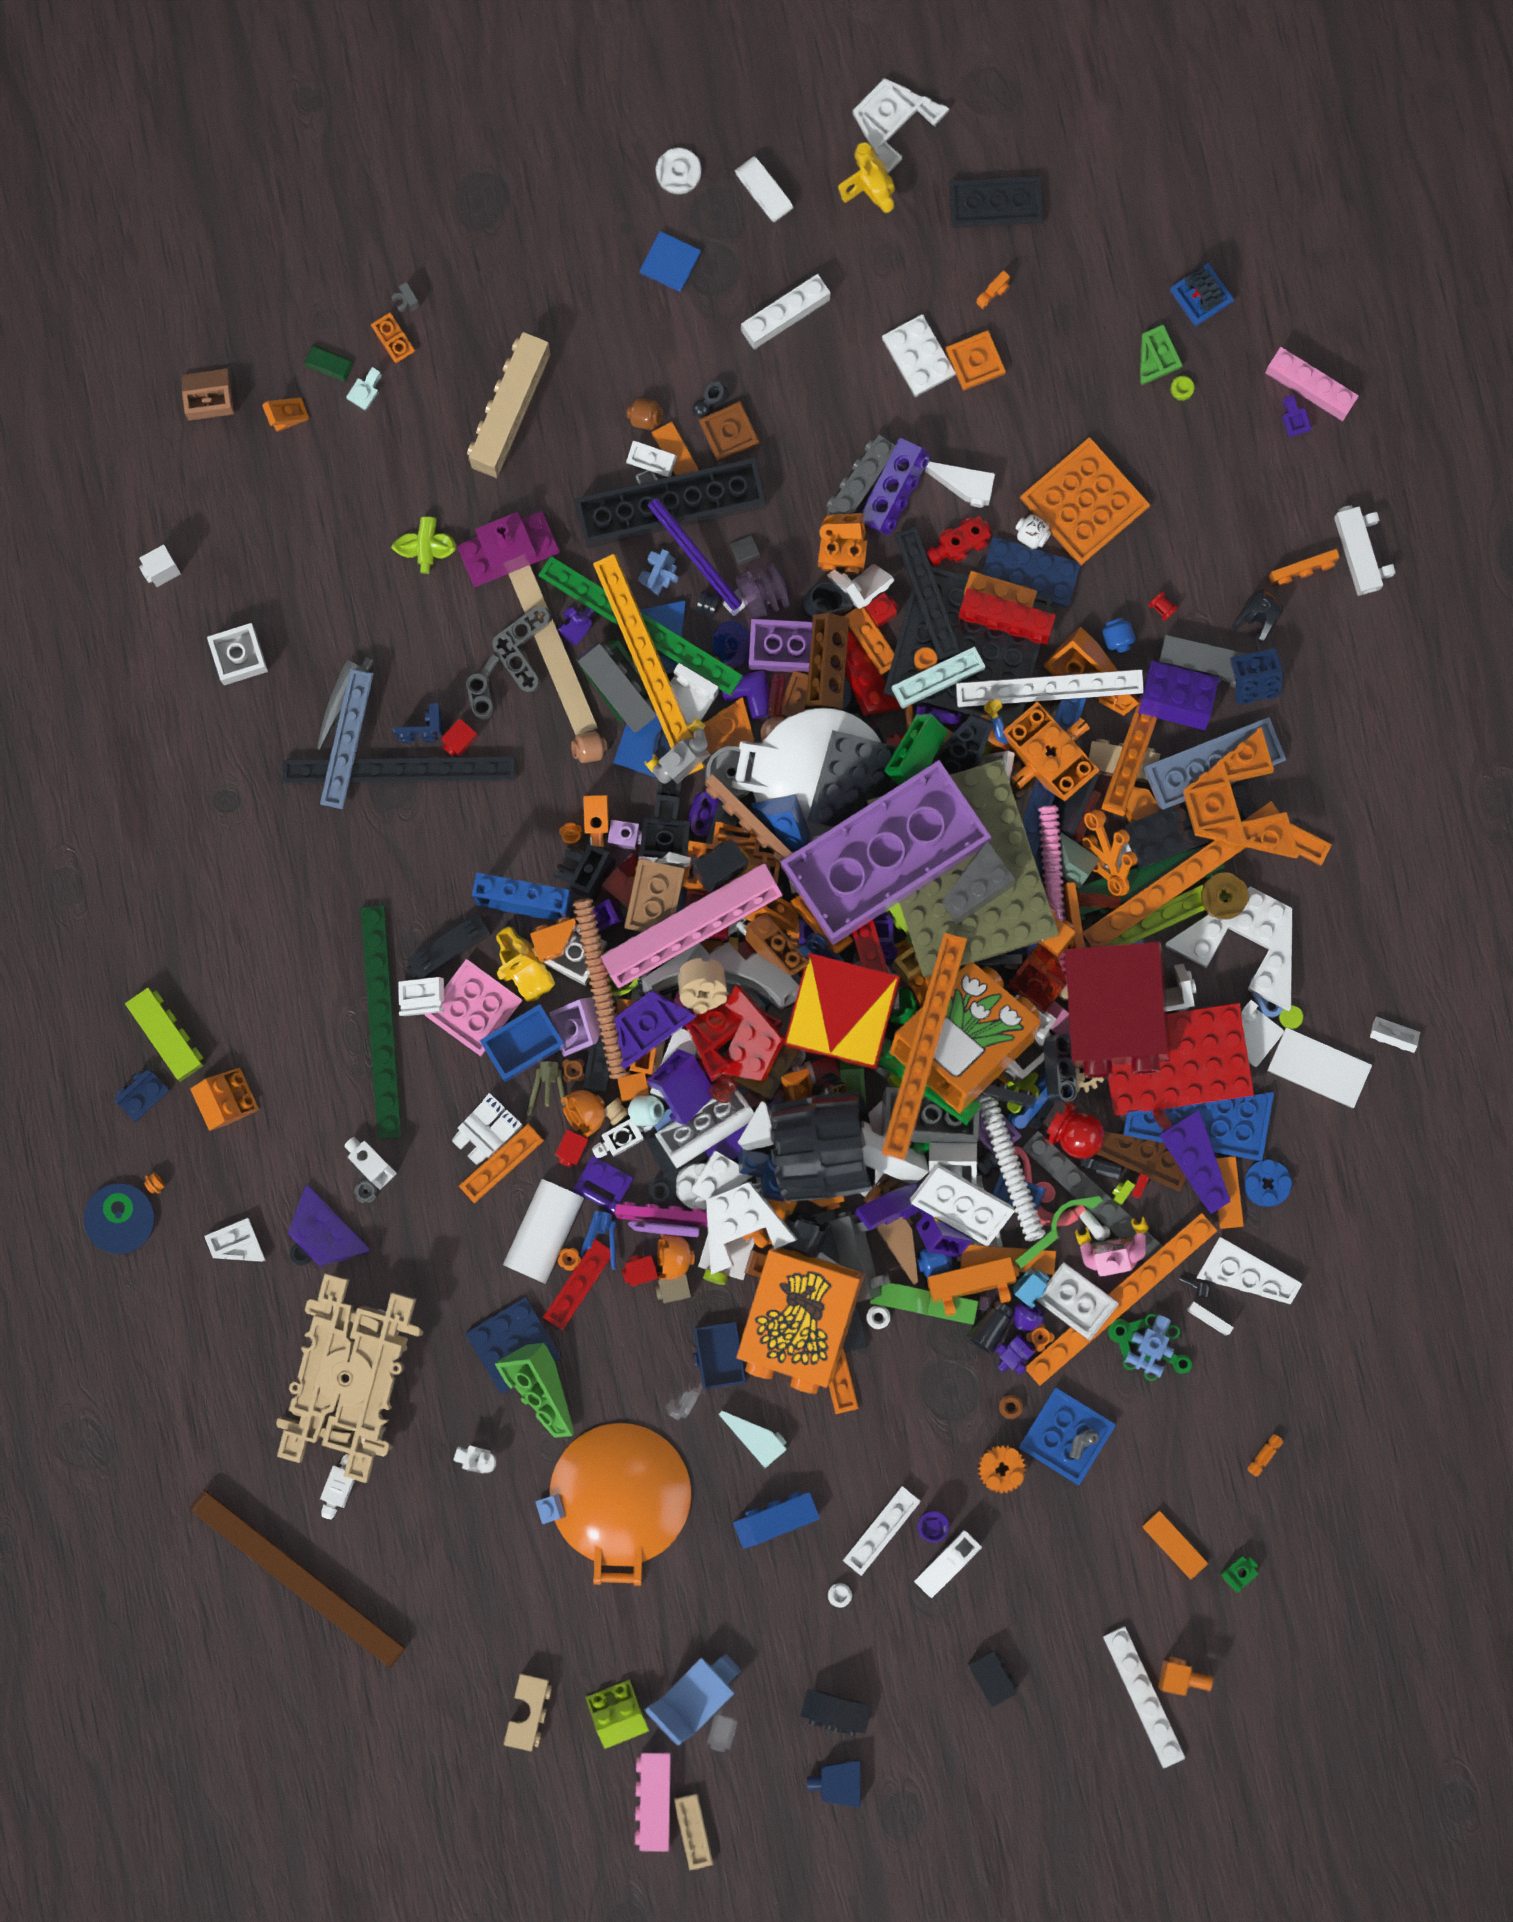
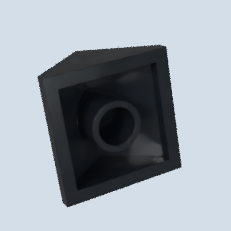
[639,818,690,858]

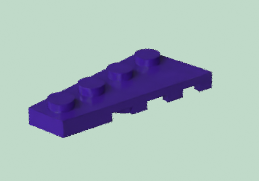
[1159,1110,1231,1214]

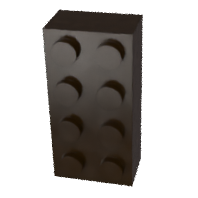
[730,1003,800,1103]

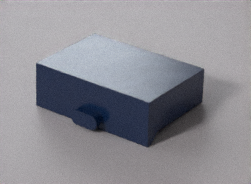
[693,1322,746,1390]

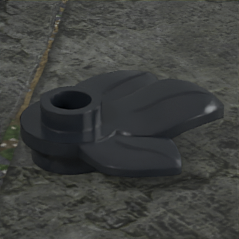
[648,1169,681,1209]

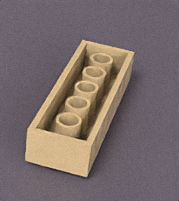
[467,332,550,478]

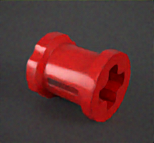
[1148,591,1179,622]

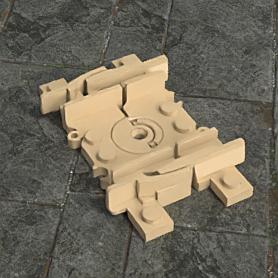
[276,1273,423,1483]

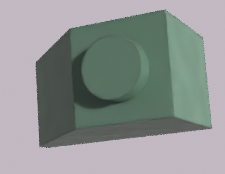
[1058,833,1100,889]

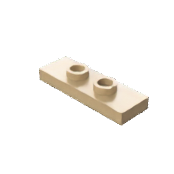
[674,1793,713,1870]

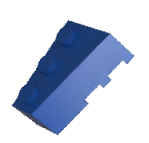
[733,1491,820,1549]

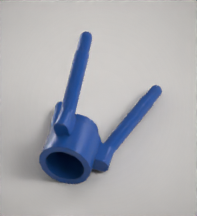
[579,1211,616,1270]

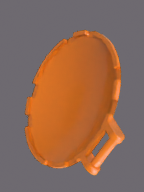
[550,1423,691,1586]

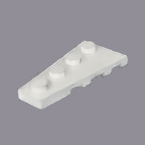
[1197,1237,1302,1304]

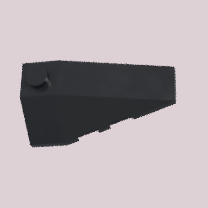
[930,713,994,775]

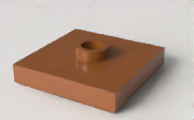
[698,401,759,462]

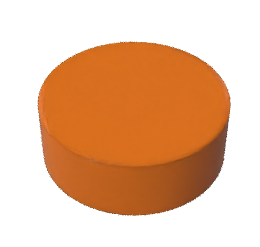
[914,647,938,671]

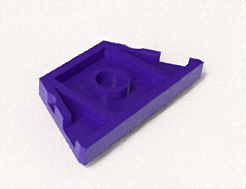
[615,991,697,1069]
[288,1185,370,1267]

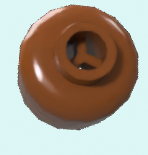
[627,398,663,430]

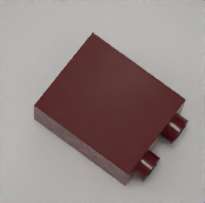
[1065,942,1170,1078]

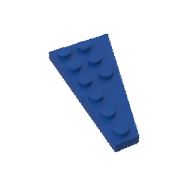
[1123,1092,1274,1161]

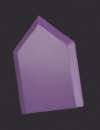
[629,1221,700,1237]

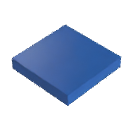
[640,231,701,293]

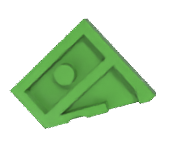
[1140,325,1182,385]

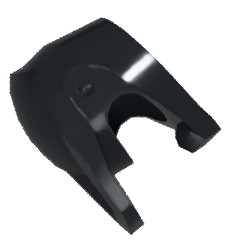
[802,582,853,620]
[1231,588,1284,643]

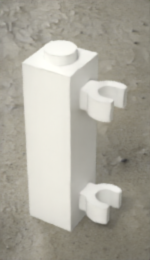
[1334,505,1395,596]
[860,1121,929,1184]

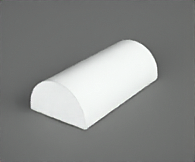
[655,1085,754,1168]
[503,1179,584,1284]

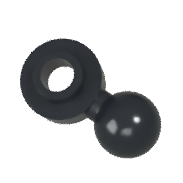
[692,382,728,419]

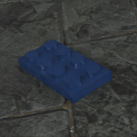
[982,537,1080,608]

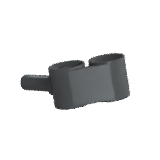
[466,654,499,720]

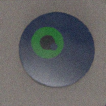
[84,1184,155,1254]

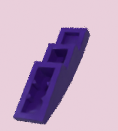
[856,1181,923,1231]

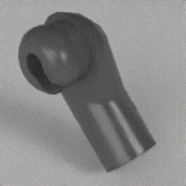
[1069,1430,1099,1460]

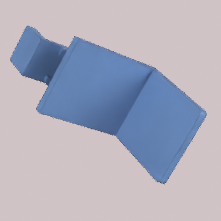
[645,1654,742,1745]

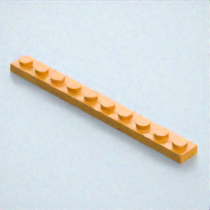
[593,554,706,776]

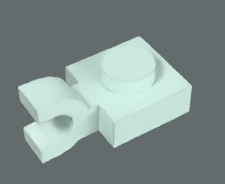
[346,367,382,411]

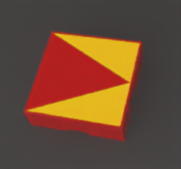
[784,953,902,1070]

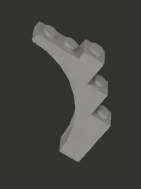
[642,942,799,1010]

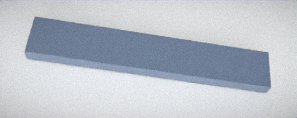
[320,668,374,810]

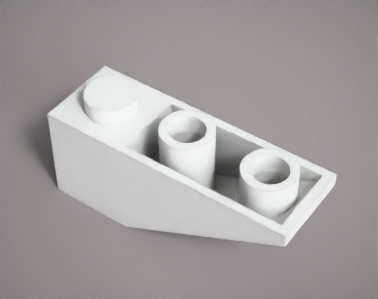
[914,1530,981,1598]

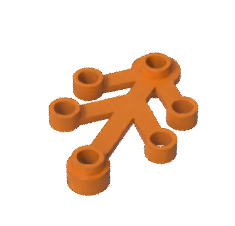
[1082,810,1137,896]

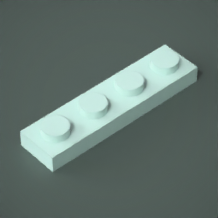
[892,647,985,709]

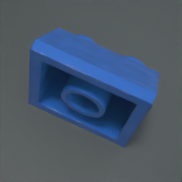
[751,796,810,852]

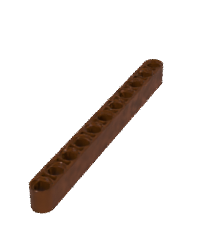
[189,1489,406,1668]

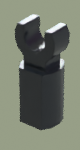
[1080,1158,1122,1180]

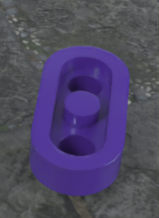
[688,791,718,837]

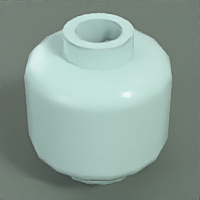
[628,1095,664,1126]

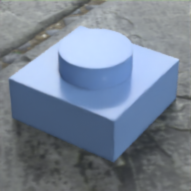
[535,1494,566,1524]

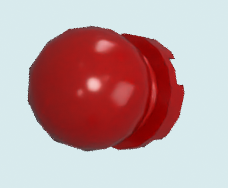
[1044,1102,1105,1159]

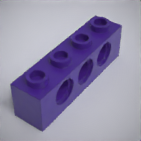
[861,438,931,536]

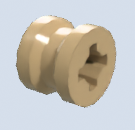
[604,1098,629,1127]

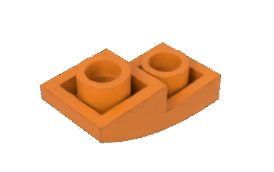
[371,313,415,363]

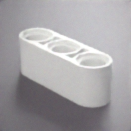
[735,156,793,222]

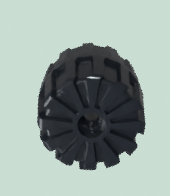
[770,1092,876,1201]

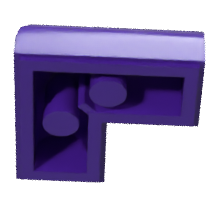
[722,670,774,720]

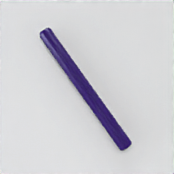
[648,498,742,611]

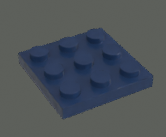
[465,1297,562,1395]

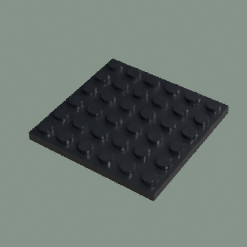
[883,567,1052,726]

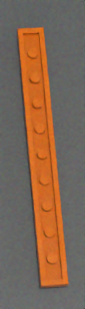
[1083,801,1280,947]
[882,933,967,1161]
[1026,1213,1217,1385]

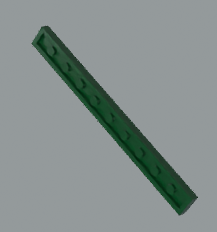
[361,906,402,1140]

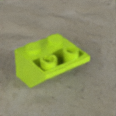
[585,1680,649,1749]

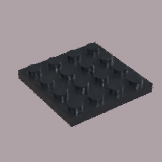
[807,730,899,827]

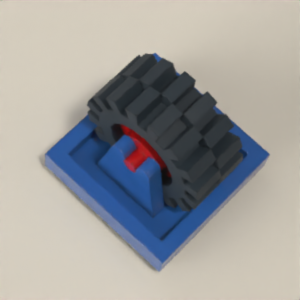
[1170,263,1234,327]

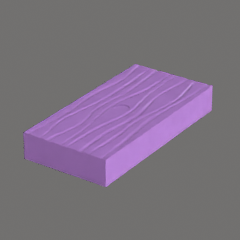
[781,761,991,945]

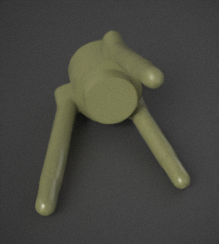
[527,1062,566,1116]

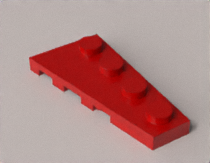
[845,628,901,715]

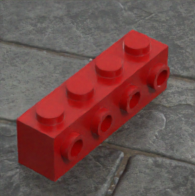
[958,588,1056,644]

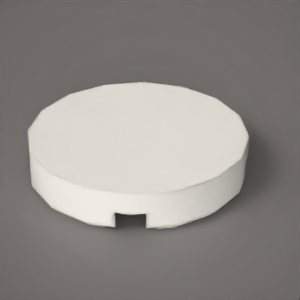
[656,148,701,194]

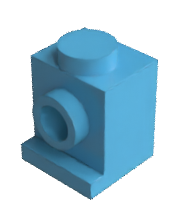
[1013,1267,1049,1308]

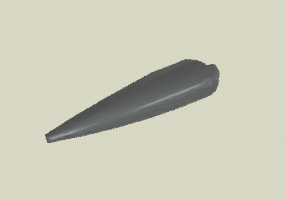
[317,657,374,751]

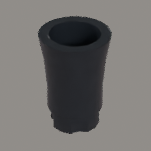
[965,1300,1014,1355]

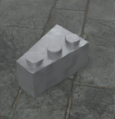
[943,841,1015,925]

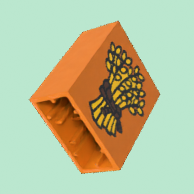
[737,1246,865,1394]

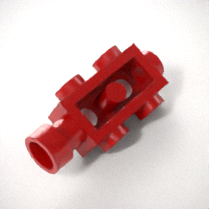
[925,516,992,567]

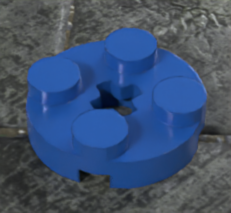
[1244,1160,1292,1207]

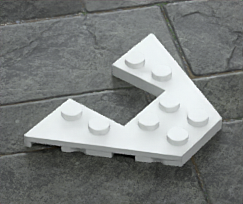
[1165,887,1292,1011]

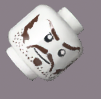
[1015,514,1051,549]

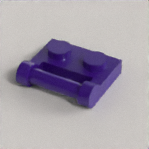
[572,1156,633,1215]

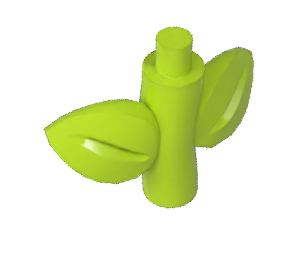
[392,517,456,574]

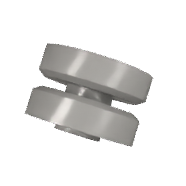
[706,746,754,800]

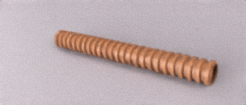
[572,898,630,1079]

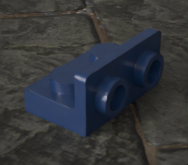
[114,1069,170,1122]

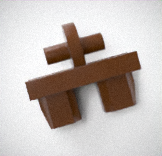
[863,1173,907,1203]

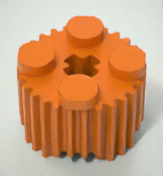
[977,1445,1026,1493]

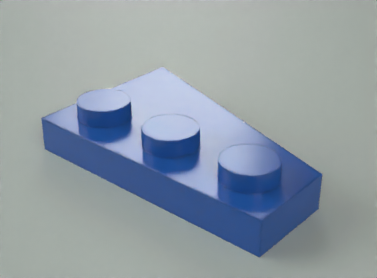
[641,601,686,675]

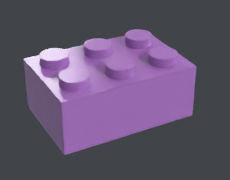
[749,619,812,673]

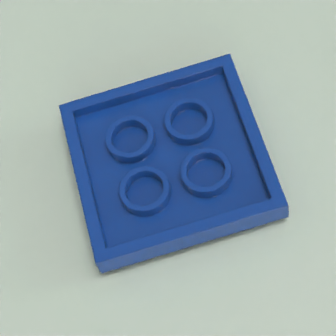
[1018,1387,1116,1486]

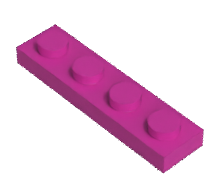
[615,1202,708,1227]

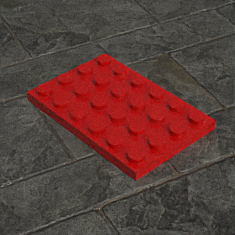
[1108,1002,1254,1116]

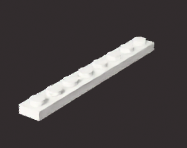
[956,669,1143,707]

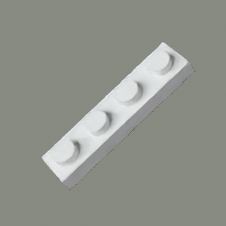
[843,1487,921,1576]

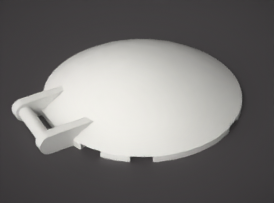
[731,708,881,844]

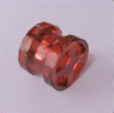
[709,1074,738,1103]

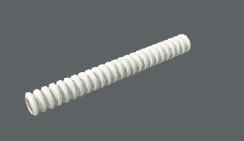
[979,1084,1045,1241]

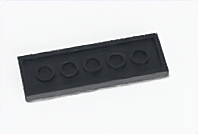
[1121,779,1258,870]

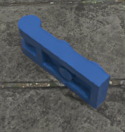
[1006,1074,1048,1129]

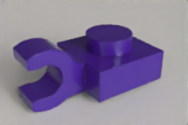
[1282,395,1312,438]

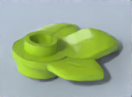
[1006,1073,1040,1113]

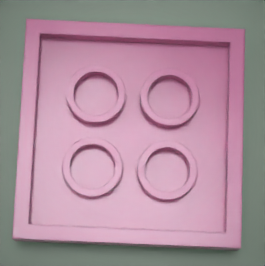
[425,959,523,1057]

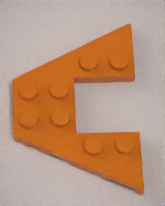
[1183,727,1299,858]

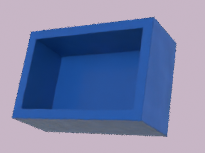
[479,1004,565,1083]

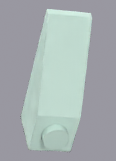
[719,1411,787,1468]

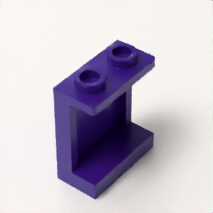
[647,1049,716,1125]

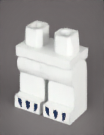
[452,1093,522,1165]

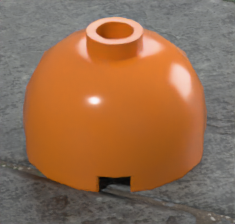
[561,1090,605,1138]
[657,1234,694,1280]

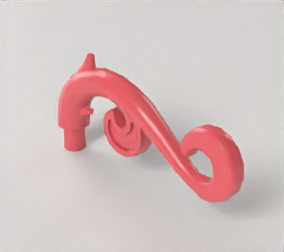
[1012,1146,1086,1227]

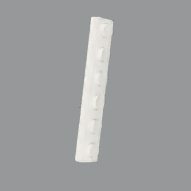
[1103,1627,1185,1768]

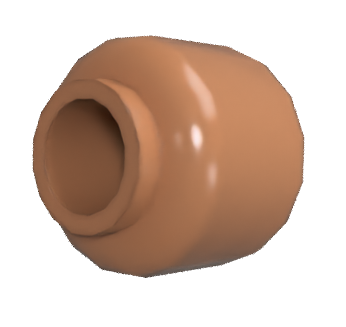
[571,731,607,763]

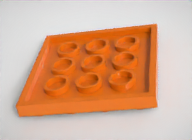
[1020,437,1150,566]

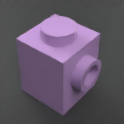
[607,820,642,850]

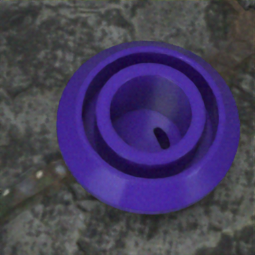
[1013,1302,1044,1332]

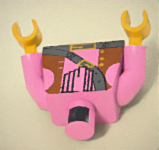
[1075,1217,1148,1276]

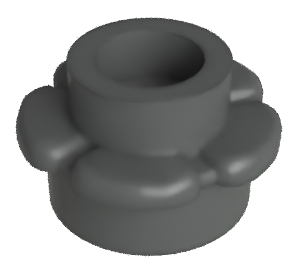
[354,1180,377,1203]

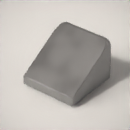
[730,536,760,566]

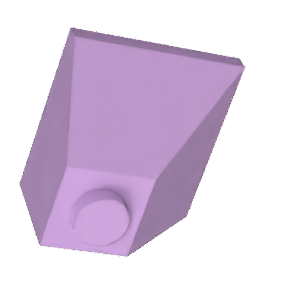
[550,997,602,1057]

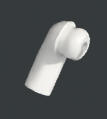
[1080,1210,1110,1241]

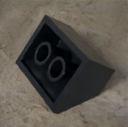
[1053,769,1101,839]

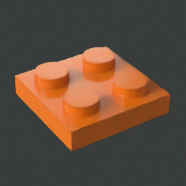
[945,331,1006,391]

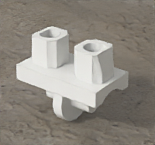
[454,1445,496,1474]

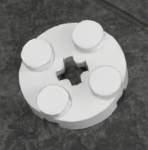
[676,1163,707,1210]

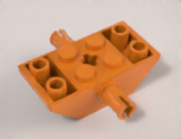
[1003,701,1100,801]

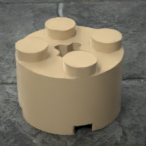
[678,958,727,1014]

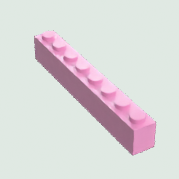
[600,863,782,988]

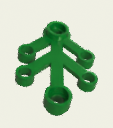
[1108,1314,1192,1381]

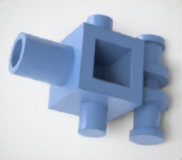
[1124,1315,1174,1378]

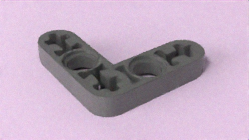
[492,606,552,692]

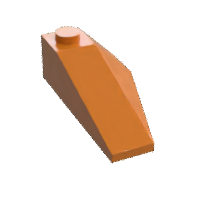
[1043,627,1140,716]

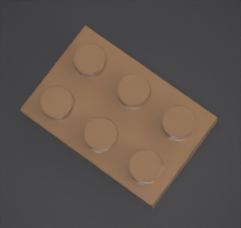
[624,859,685,932]

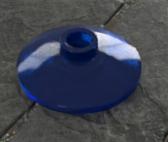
[712,621,750,667]

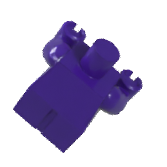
[557,607,594,645]
[995,1333,1036,1375]

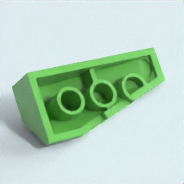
[495,1343,574,1438]

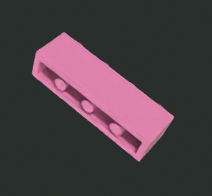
[1265,347,1358,421]
[635,1752,670,1851]

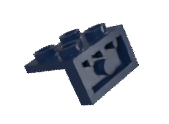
[1230,648,1283,704]
[393,703,443,743]

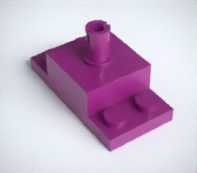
[457,511,559,588]

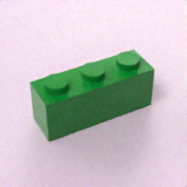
[884,715,949,785]

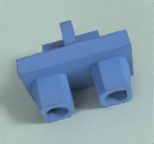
[638,549,679,596]

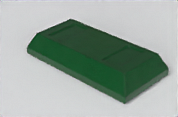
[303,344,354,382]

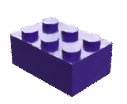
[1138,661,1219,730]

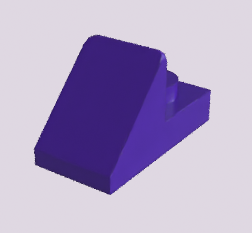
[593,899,626,935]

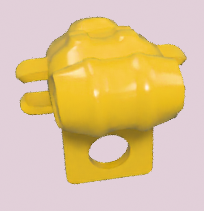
[838,143,895,213]
[496,926,555,1002]

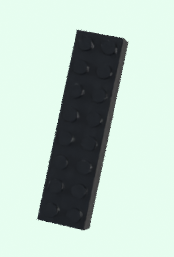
[575,458,765,549]

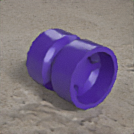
[917,1511,949,1543]

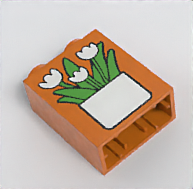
[890,963,1041,1114]

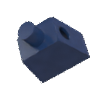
[807,1759,860,1807]

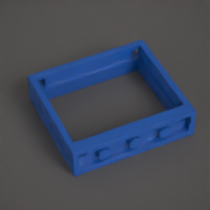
[472,872,573,921]

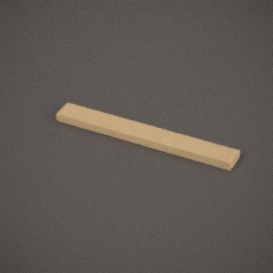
[508,565,598,735]

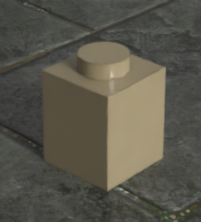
[655,1274,691,1304]

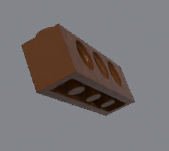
[806,613,849,710]

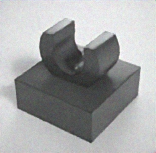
[391,282,420,312]

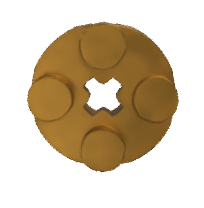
[1201,873,1249,920]

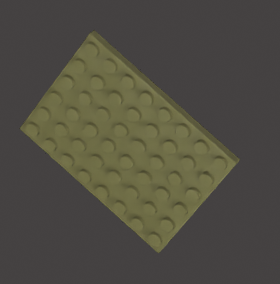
[867,759,1059,978]

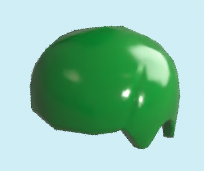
[889,988,919,1025]

